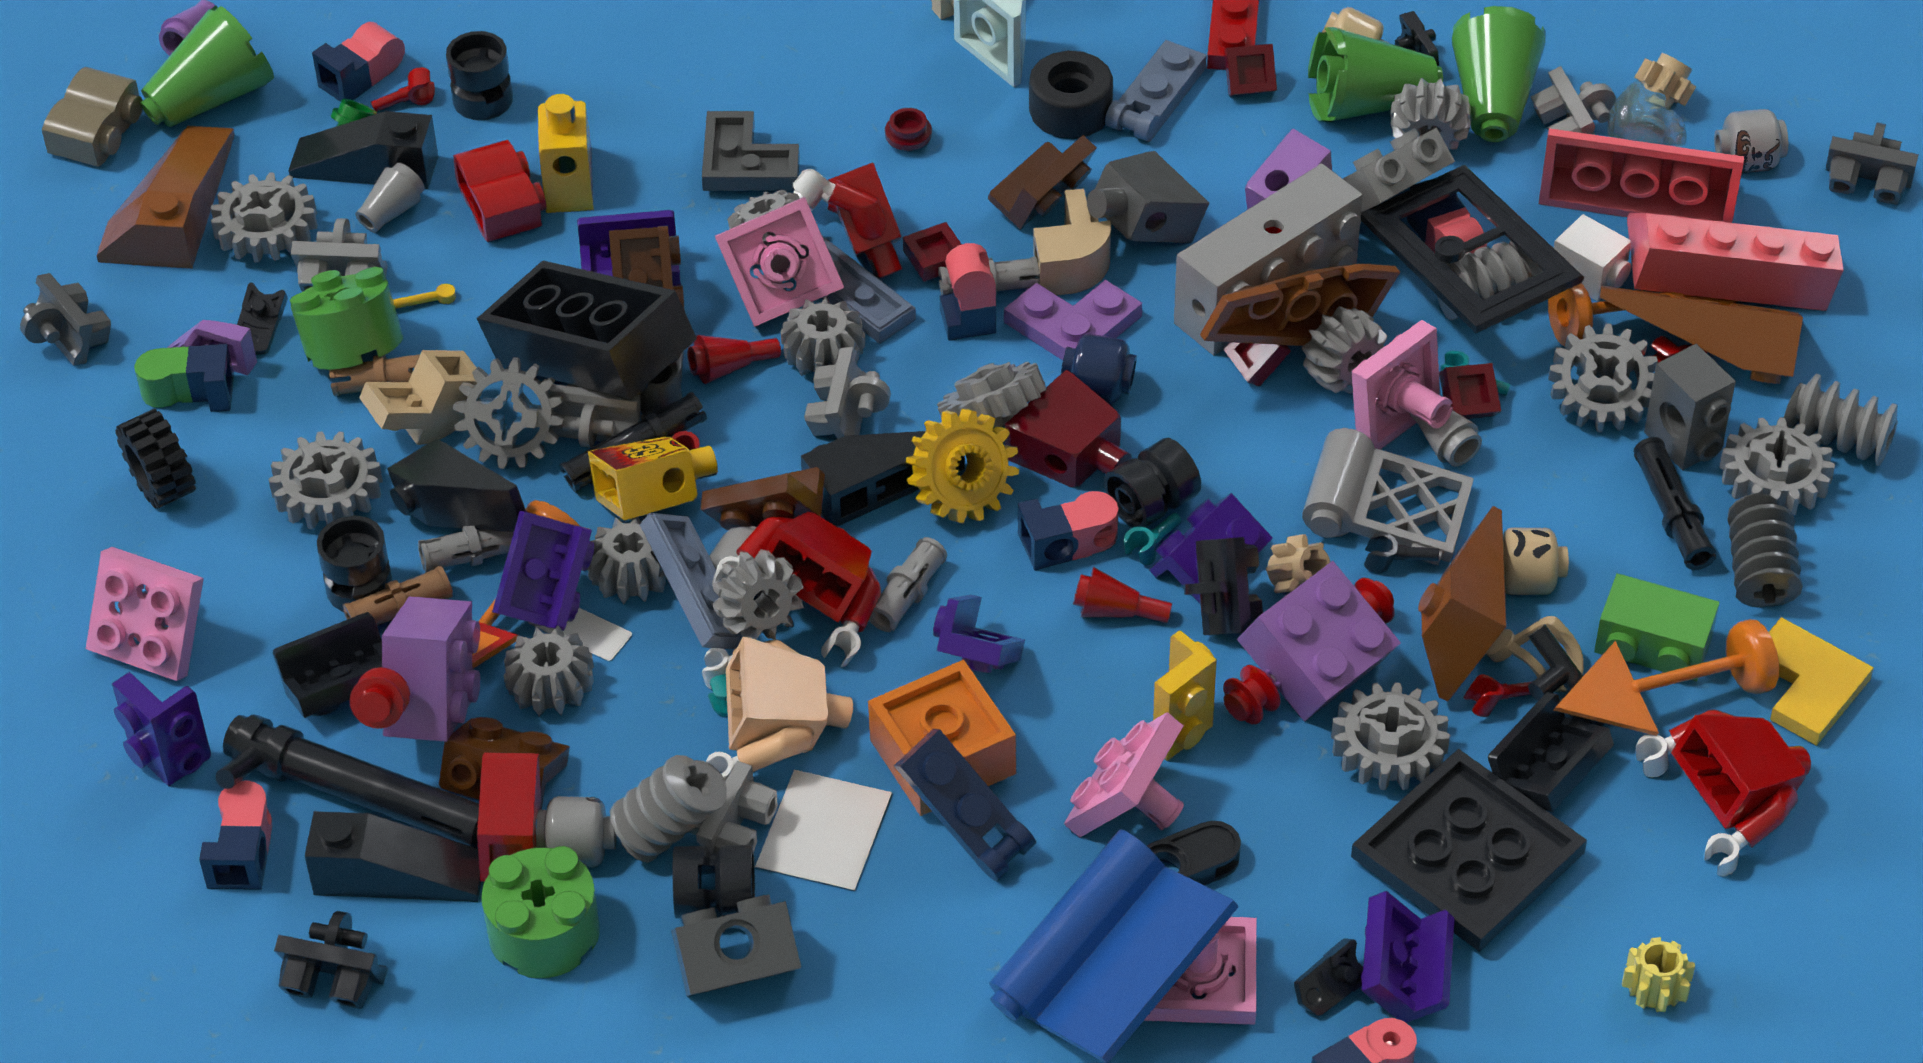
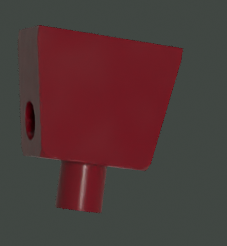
[1005,370,1132,487]

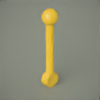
[393,284,456,309]

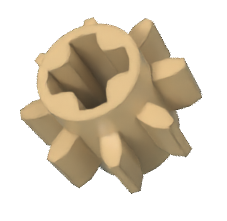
[1634,53,1696,111]
[1266,534,1330,593]

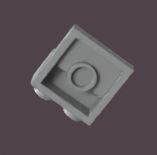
[1343,127,1455,213]

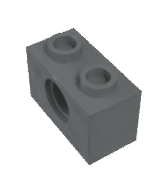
[1644,344,1736,471]
[671,894,801,997]

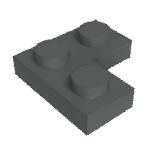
[702,111,800,191]

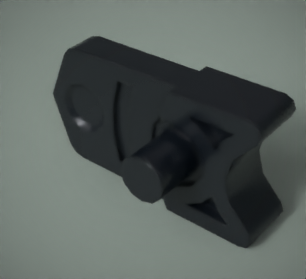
[1395,11,1439,66]
[237,282,288,355]
[1294,938,1363,1016]

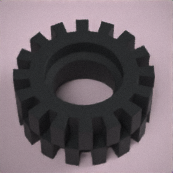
[115,409,196,509]

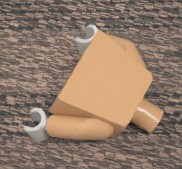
[702,637,853,782]

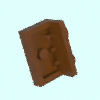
[988,135,1097,230]
[609,226,685,311]
[700,467,825,530]
[439,717,570,810]

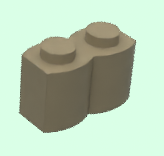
[42,67,143,167]

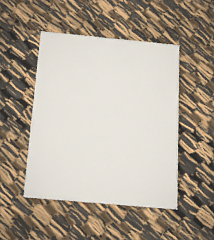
[755,770,892,891]

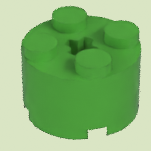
[290,267,403,370]
[482,846,600,978]

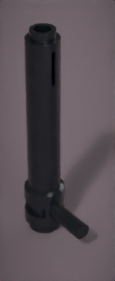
[215,714,479,848]

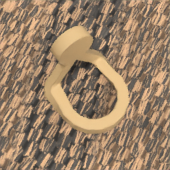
[1486,616,1583,692]

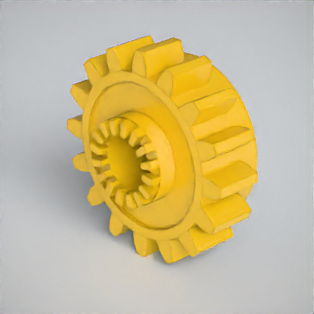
[906,409,1019,523]

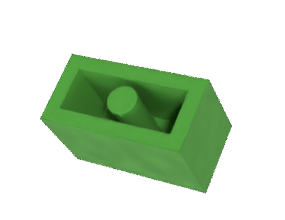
[1594,573,1720,681]

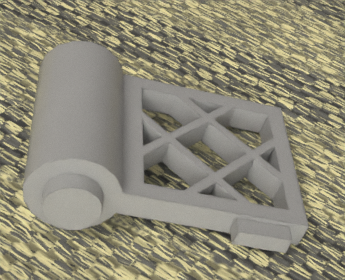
[1302,428,1474,565]

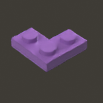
[1004,280,1142,360]

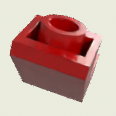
[477,753,541,882]

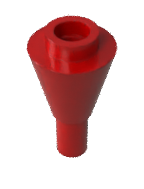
[687,335,781,384]
[1073,567,1172,623]

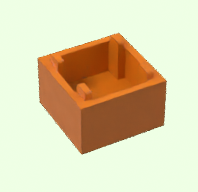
[868,659,1016,816]

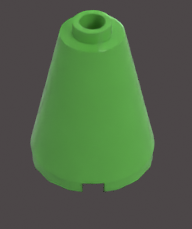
[140,5,274,127]
[1452,6,1546,142]
[1308,27,1443,122]

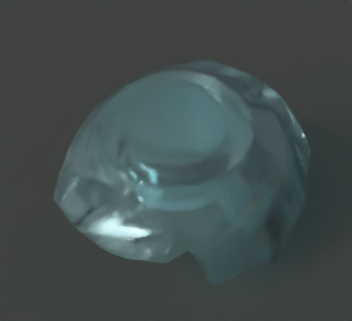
[1607,81,1687,147]

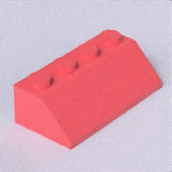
[1538,128,1744,223]
[1627,213,1844,311]

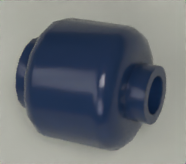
[1061,333,1137,403]

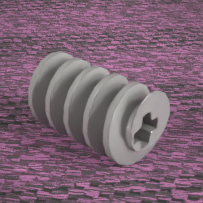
[1437,241,1543,320]
[1784,373,1898,466]
[610,755,727,863]

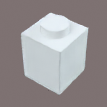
[1554,214,1631,302]

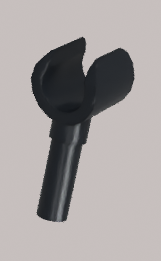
[1364,532,1440,573]

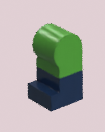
[134,344,234,412]

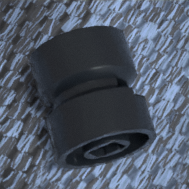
[446,31,513,120]
[1104,438,1201,528]
[317,515,393,612]
[672,845,755,918]

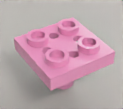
[715,197,844,327]
[1351,320,1453,449]
[86,547,204,681]
[1064,712,1184,838]
[1144,917,1256,1025]

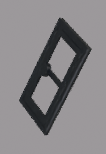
[1361,165,1584,333]

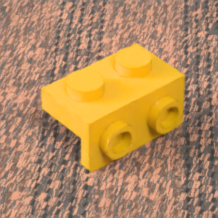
[1153,630,1217,761]

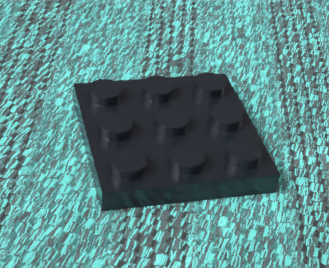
[1351,749,1587,952]

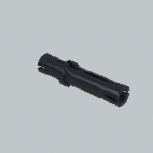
[559,392,707,493]
[1633,437,1717,570]

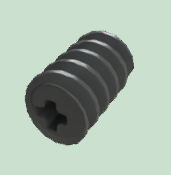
[1727,493,1803,607]

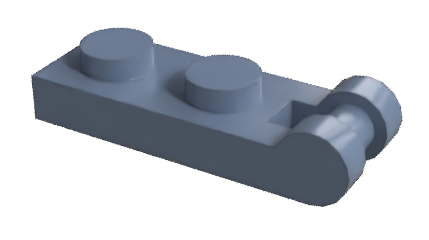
[1105,40,1207,142]

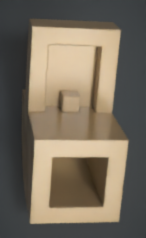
[1033,189,1111,295]
[359,350,482,445]

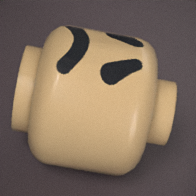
[1503,528,1569,595]

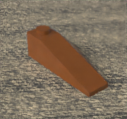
[96,126,235,269]
[1200,264,1400,346]
[1599,286,1803,384]
[1418,506,1506,702]

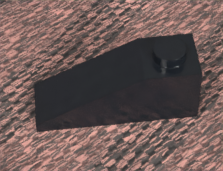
[288,111,438,189]
[801,431,965,527]
[387,439,526,532]
[305,811,481,902]

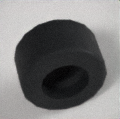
[1029,50,1113,139]

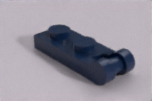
[894,729,1036,881]

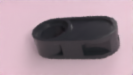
[1147,820,1241,886]

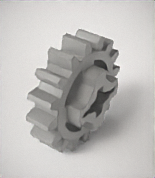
[211,172,318,262]
[1548,324,1658,432]
[453,357,564,469]
[937,362,1047,428]
[1720,417,1835,515]
[269,431,383,529]
[1331,682,1450,790]

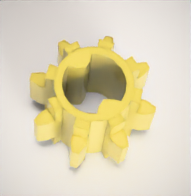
[1622,937,1695,1012]

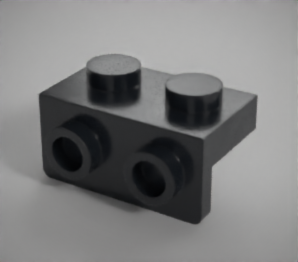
[273,612,382,718]
[1488,692,1614,812]

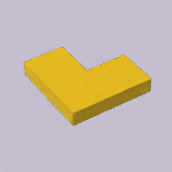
[1769,617,1874,746]

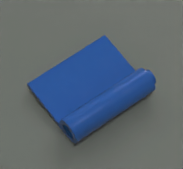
[989,829,1239,1063]

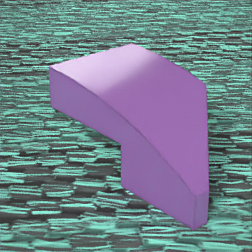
[167,320,257,376]

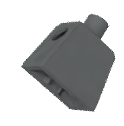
[1087,151,1210,243]

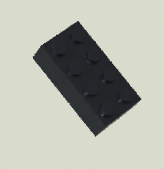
[476,260,697,400]

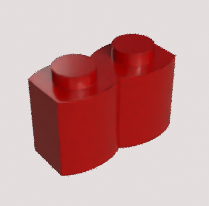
[453,140,547,242]

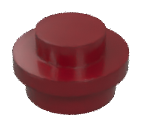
[885,108,932,151]

